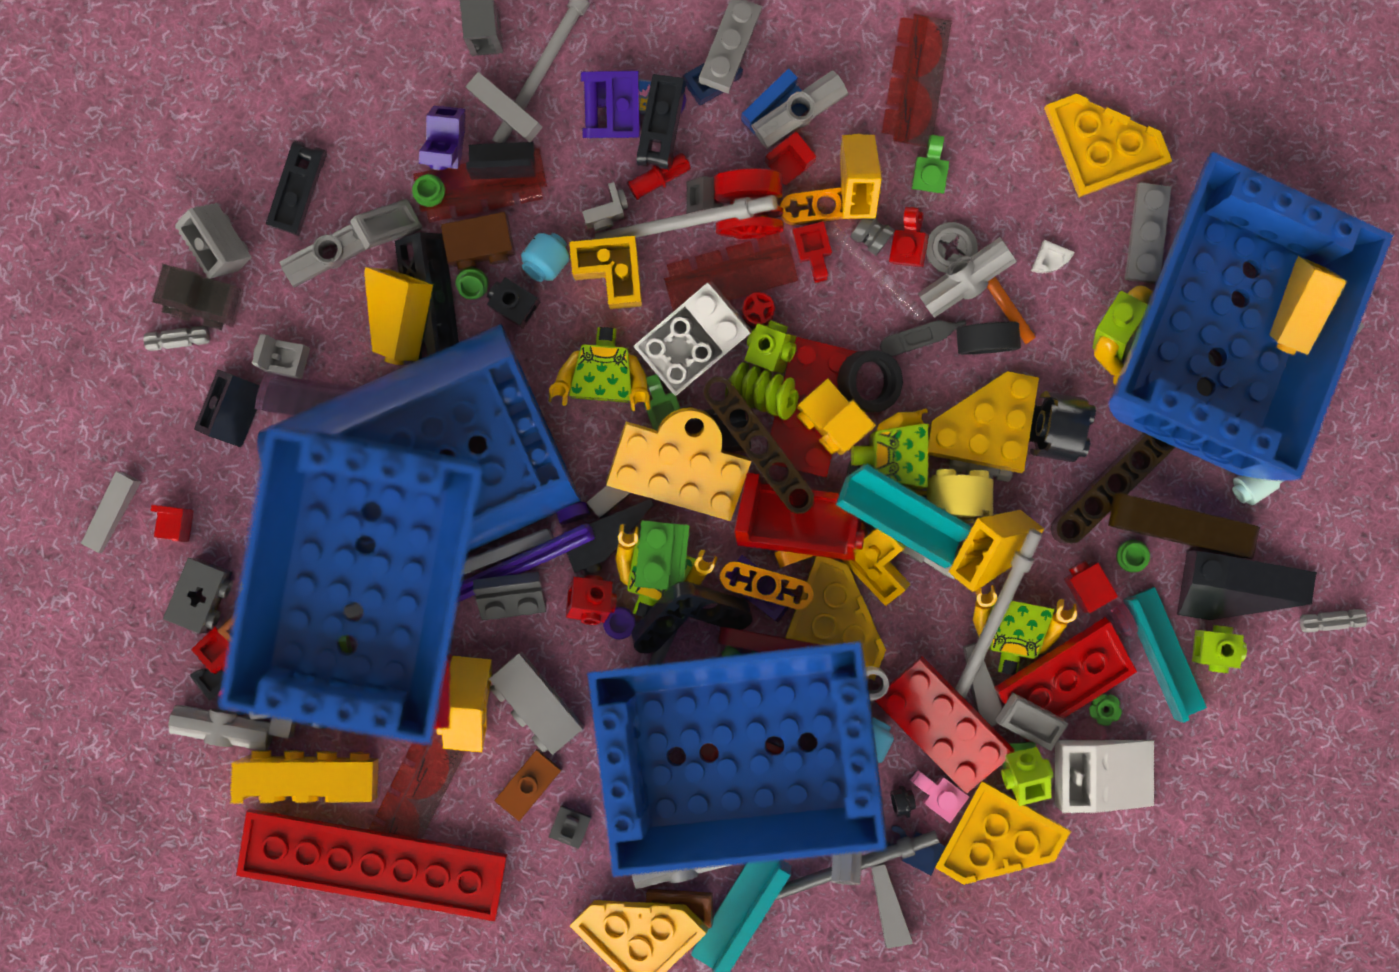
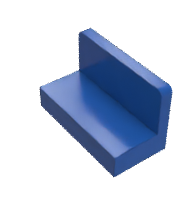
[741,68,808,137]

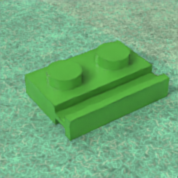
[635,520,689,590]

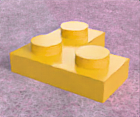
[841,528,911,606]

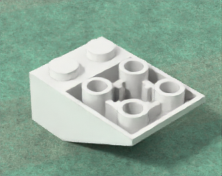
[633,281,752,396]
[1055,740,1154,813]

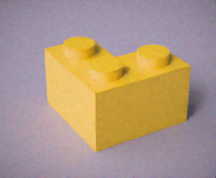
[569,236,642,310]
[797,379,875,456]
[437,656,492,752]

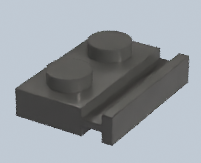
[473,571,546,621]

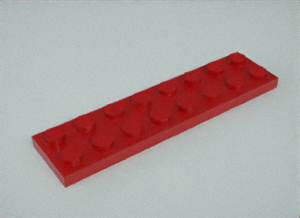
[236,809,508,921]

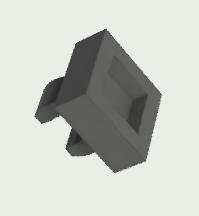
[686,176,723,214]
[549,805,591,849]

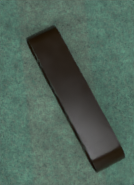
[703,376,814,514]
[1051,433,1175,544]
[1108,493,1260,559]

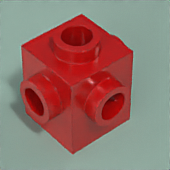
[565,575,617,625]

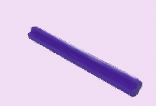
[457,524,595,603]

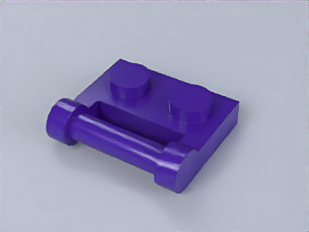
[580,71,641,138]

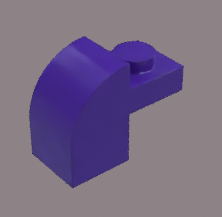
[419,105,465,170]

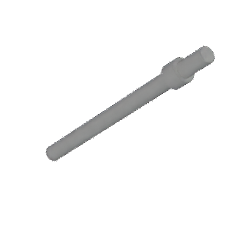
[492,0,590,143]
[595,195,777,239]
[955,529,1042,699]

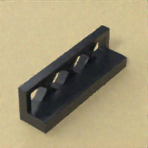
[394,232,459,363]

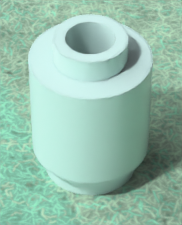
[1232,475,1283,505]

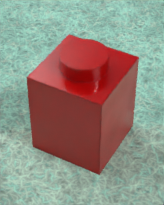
[1064,560,1118,613]

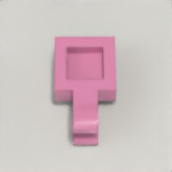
[910,769,969,823]

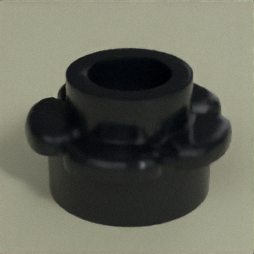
[890,786,916,818]

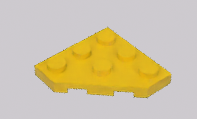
[1044,94,1172,198]
[928,371,1039,473]
[785,556,886,681]
[935,781,1071,885]
[570,900,709,972]

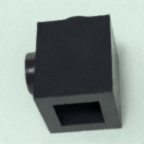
[487,277,540,329]

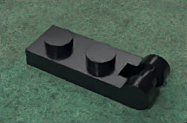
[637,74,687,170]
[266,140,327,236]

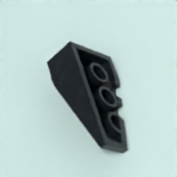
[1177,551,1317,620]

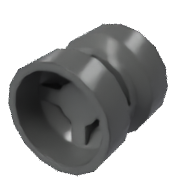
[850,216,895,256]

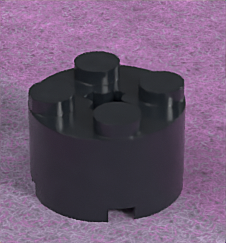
[1029,391,1096,462]

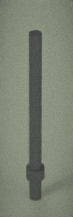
[775,830,939,901]

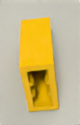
[840,134,881,219]
[1270,256,1346,355]
[364,267,433,365]
[948,510,1045,592]

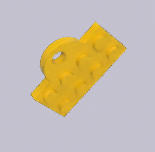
[606,408,752,521]

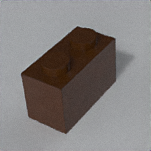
[441,212,515,271]

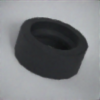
[956,322,1021,355]
[837,350,903,413]

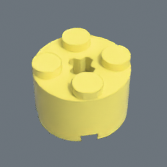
[927,469,993,524]

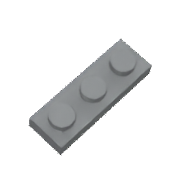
[698,0,762,94]
[1125,182,1171,284]

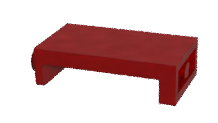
[734,473,865,561]

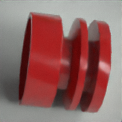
[714,169,784,239]

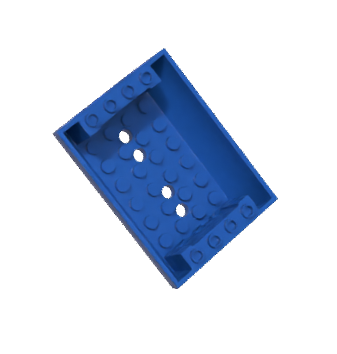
[1109,152,1393,481]
[257,323,582,605]
[219,427,482,745]
[588,642,886,877]

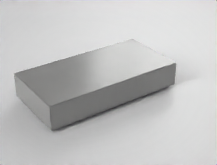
[350,199,423,249]
[995,693,1068,751]

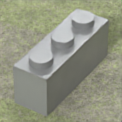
[489,652,585,755]

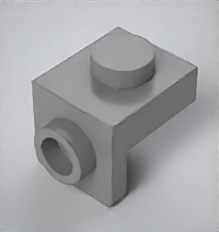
[582,182,629,232]
[252,334,310,379]

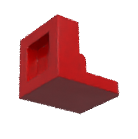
[765,131,817,186]
[150,505,194,542]

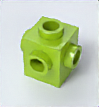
[744,320,797,373]
[1192,625,1247,673]
[1001,747,1053,806]

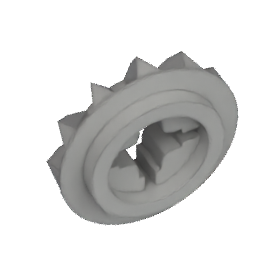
[926,222,978,273]

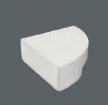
[1031,240,1074,273]

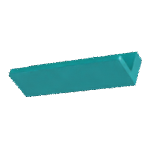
[836,465,972,568]
[1123,587,1207,723]
[691,860,792,972]

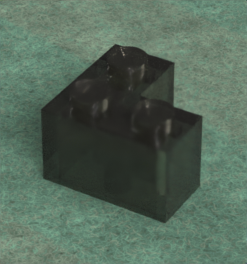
[152,264,244,331]

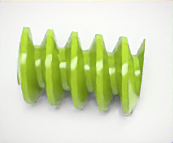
[725,362,799,420]

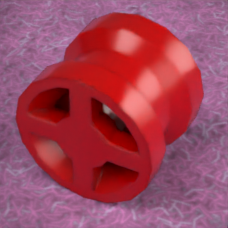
[742,292,775,327]

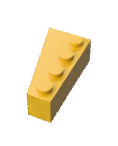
[230,750,379,803]

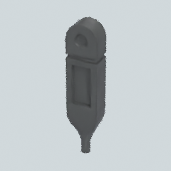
[880,320,966,357]

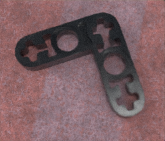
[631,582,753,654]

